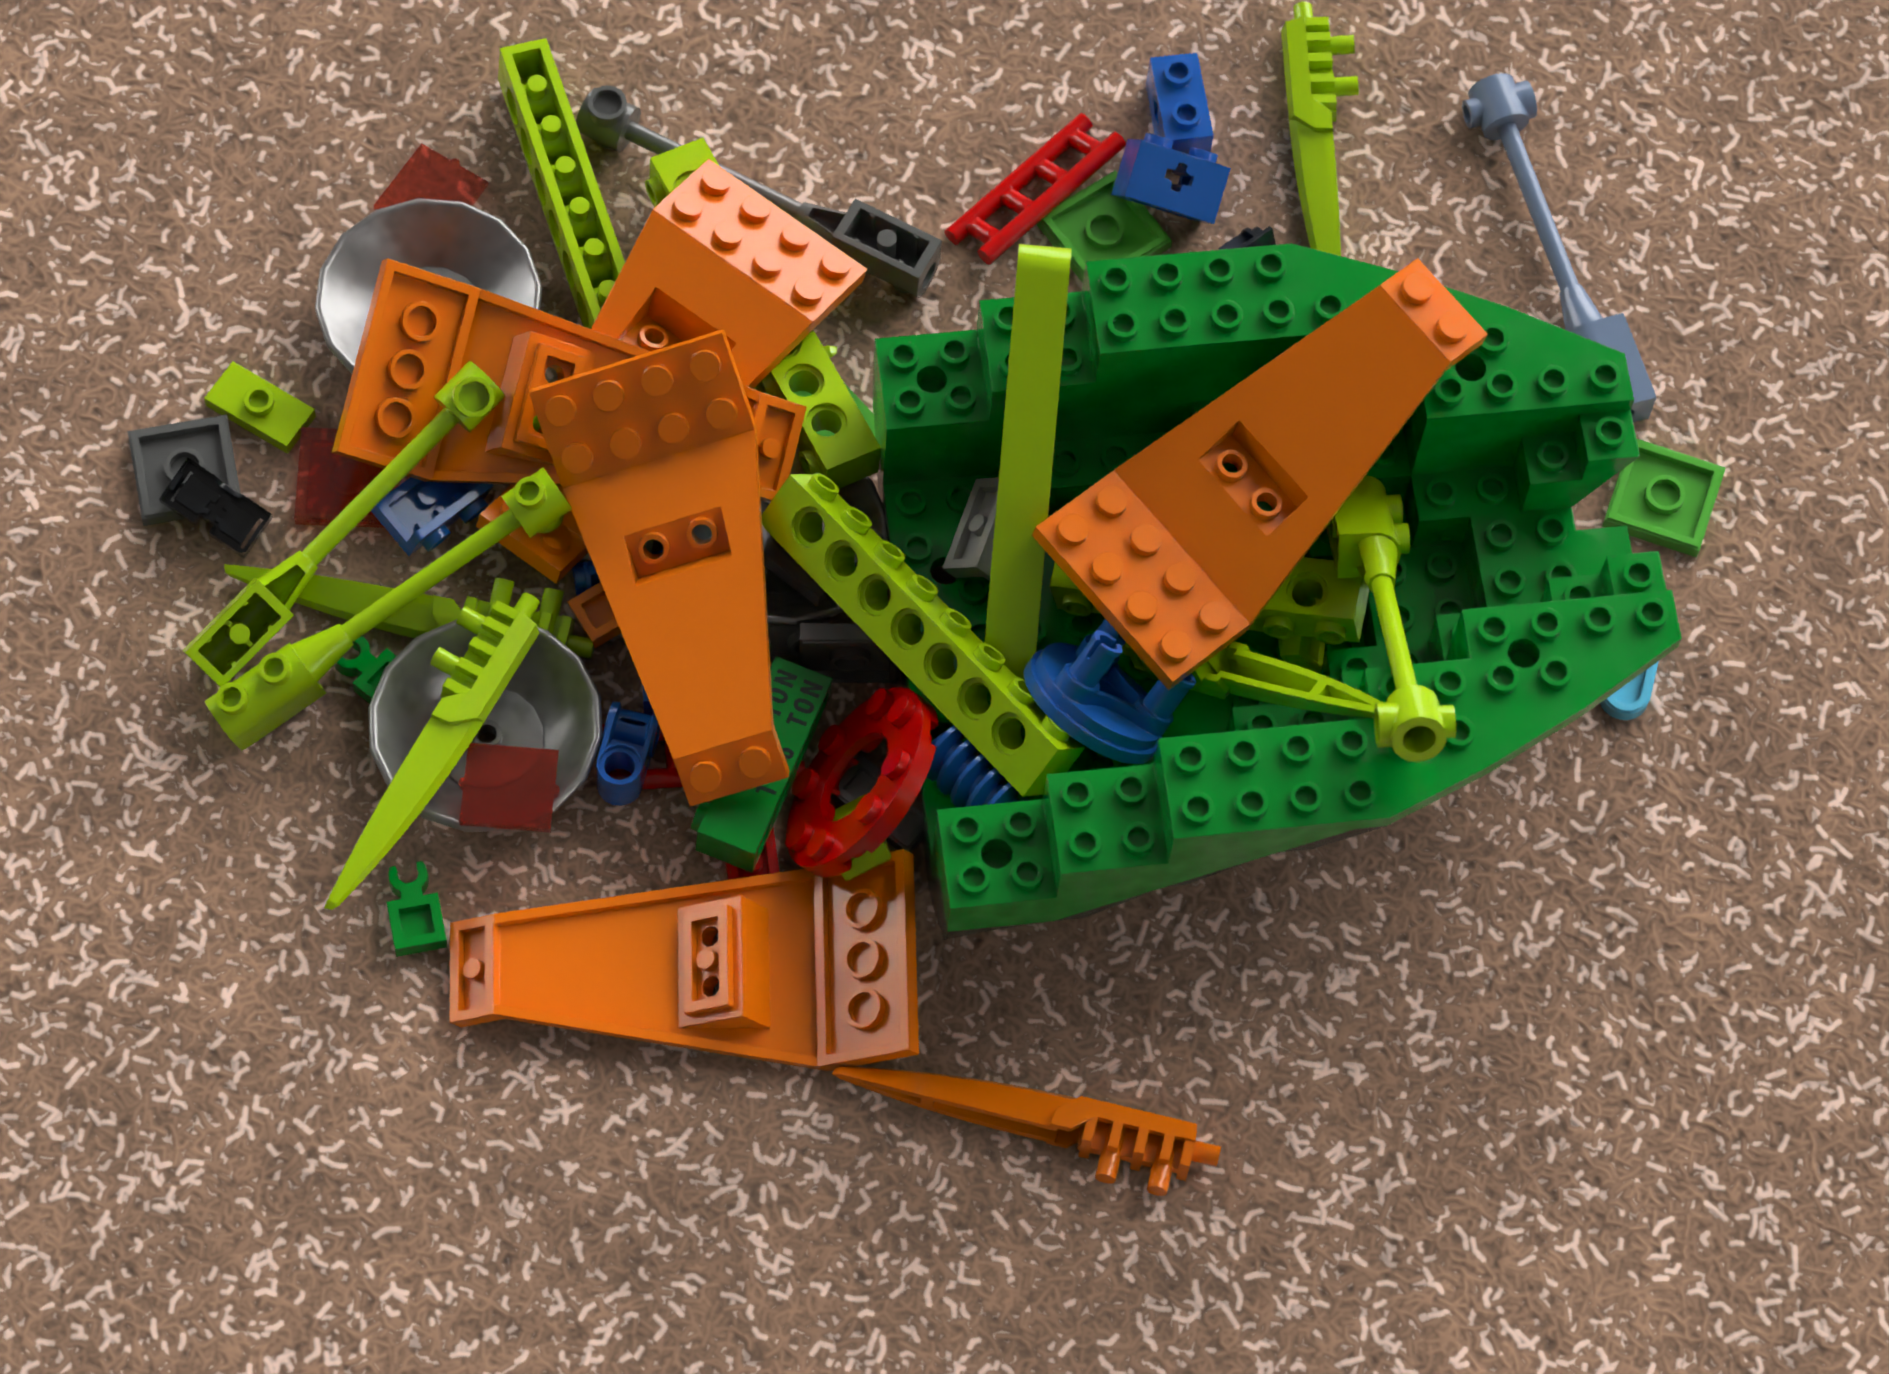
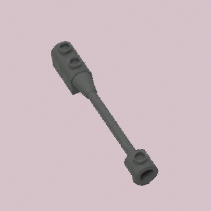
[576,86,942,298]

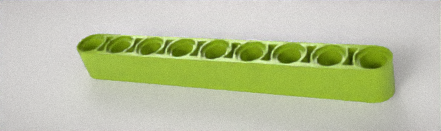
[985,244,1072,701]

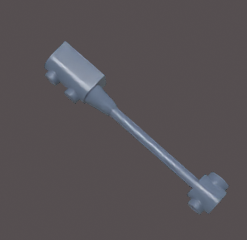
[1462,73,1657,422]

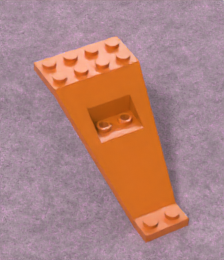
[476,159,868,584]
[332,258,807,503]
[449,849,919,1071]

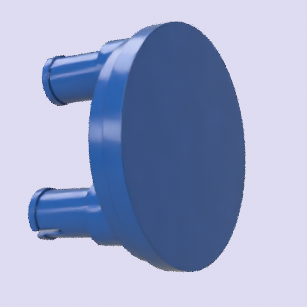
[1024,619,1196,764]

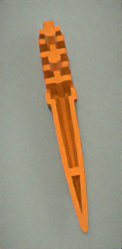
[832,1066,1221,1196]

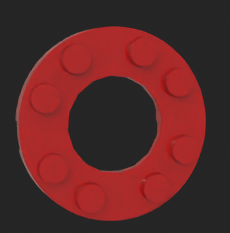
[785,687,938,877]

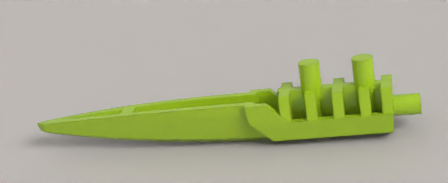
[1281,2,1359,256]
[224,564,594,659]
[324,592,540,910]
[1122,642,1383,718]

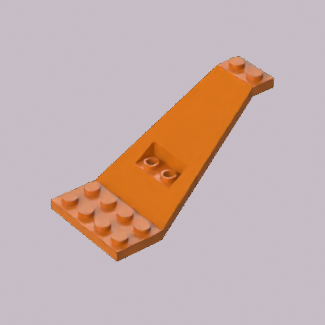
[1032,258,1488,690]
[529,329,790,807]

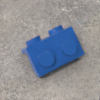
[371,477,494,556]

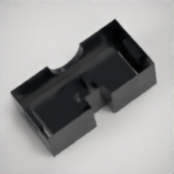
[159,458,273,558]

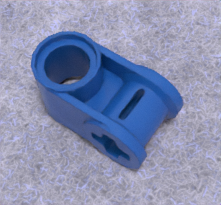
[596,701,661,806]

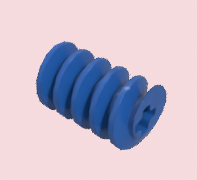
[927,726,1030,807]

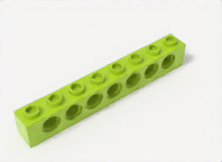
[498,38,625,329]
[645,137,881,488]
[762,473,1085,797]

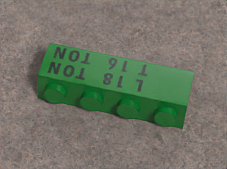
[691,656,833,873]

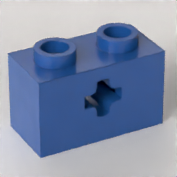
[1146,53,1214,154]
[1111,133,1231,224]

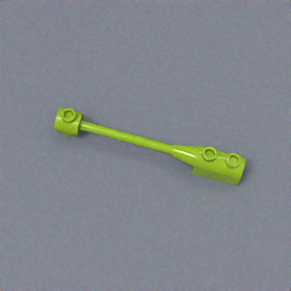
[182,361,506,687]
[205,467,572,751]
[1326,476,1456,762]

